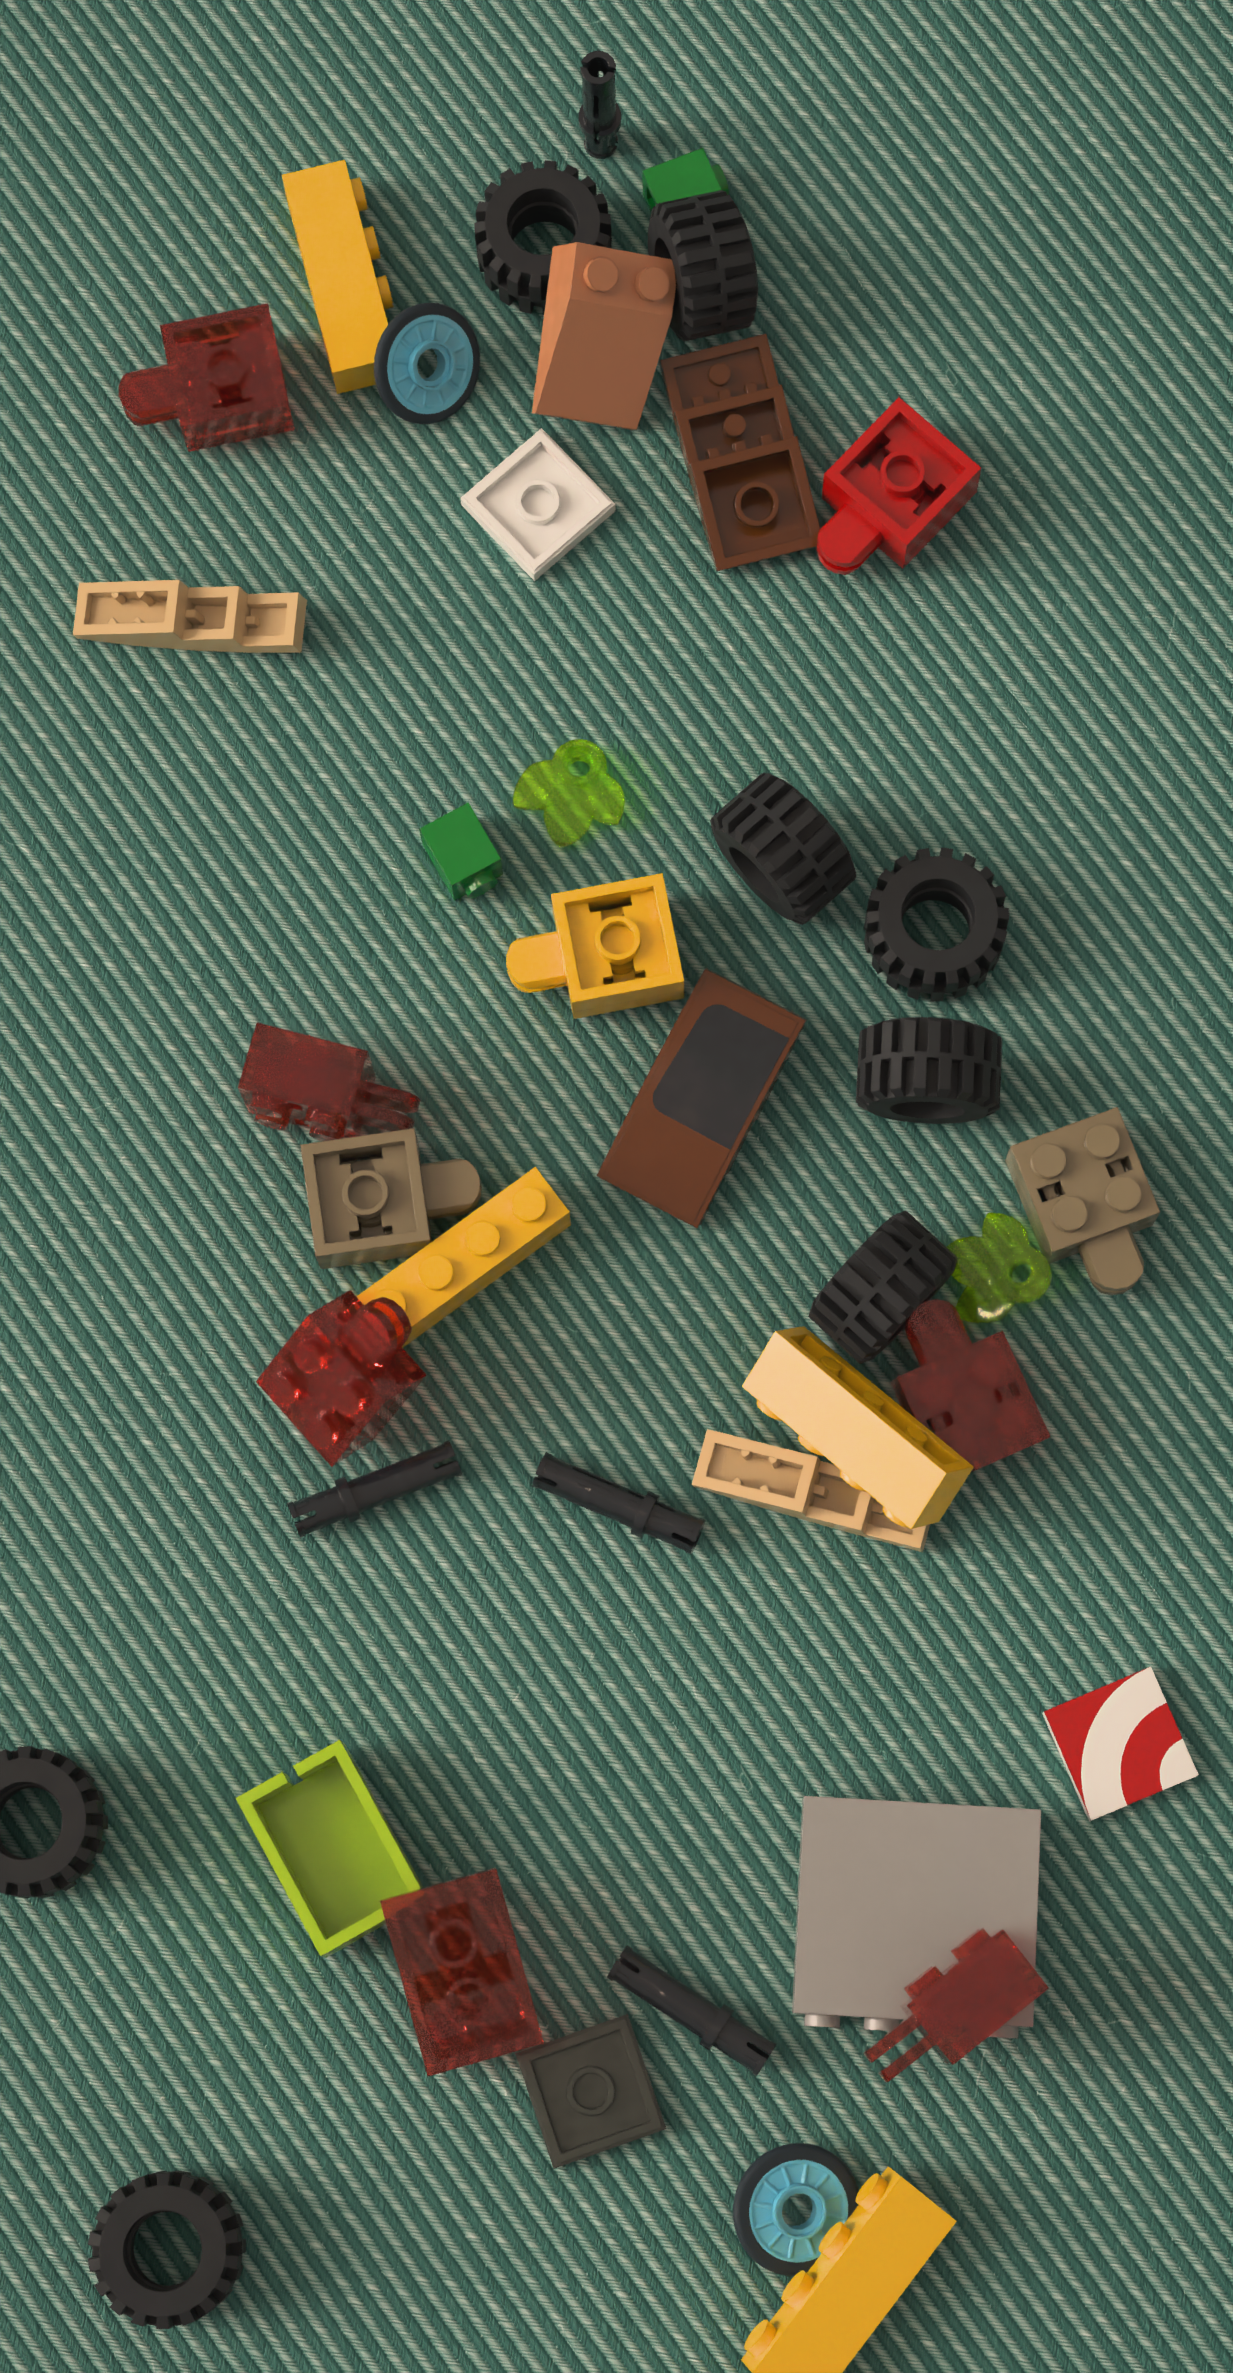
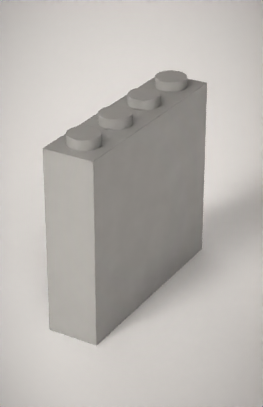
[792,1796,1041,2039]

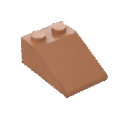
[532,242,676,430]

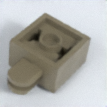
[1005,1107,1160,1295]
[300,1128,482,1269]

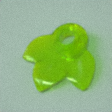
[513,739,625,848]
[946,1213,1052,1323]

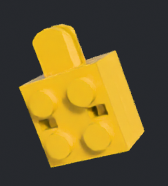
[506,873,684,1019]

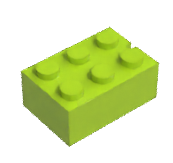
[236,1740,429,1958]

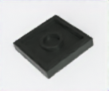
[515,2014,666,2169]

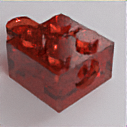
[119,303,295,452]
[238,1022,421,1141]
[256,1290,427,1467]
[891,1299,1051,1473]
[863,1928,1049,2083]

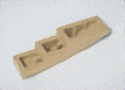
[73,580,307,653]
[692,1429,930,1552]

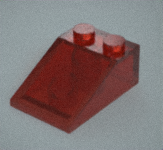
[380,1867,544,2076]

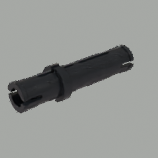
[578,51,621,159]
[287,1440,462,1538]
[532,1452,706,1554]
[607,1945,777,2076]

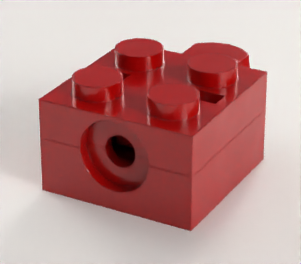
[816,397,981,575]

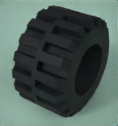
[474,160,612,315]
[648,190,758,341]
[710,773,856,925]
[864,847,1009,1002]
[856,1017,1002,1124]
[808,1211,958,1364]
[0,1746,108,1898]
[88,2170,246,2329]

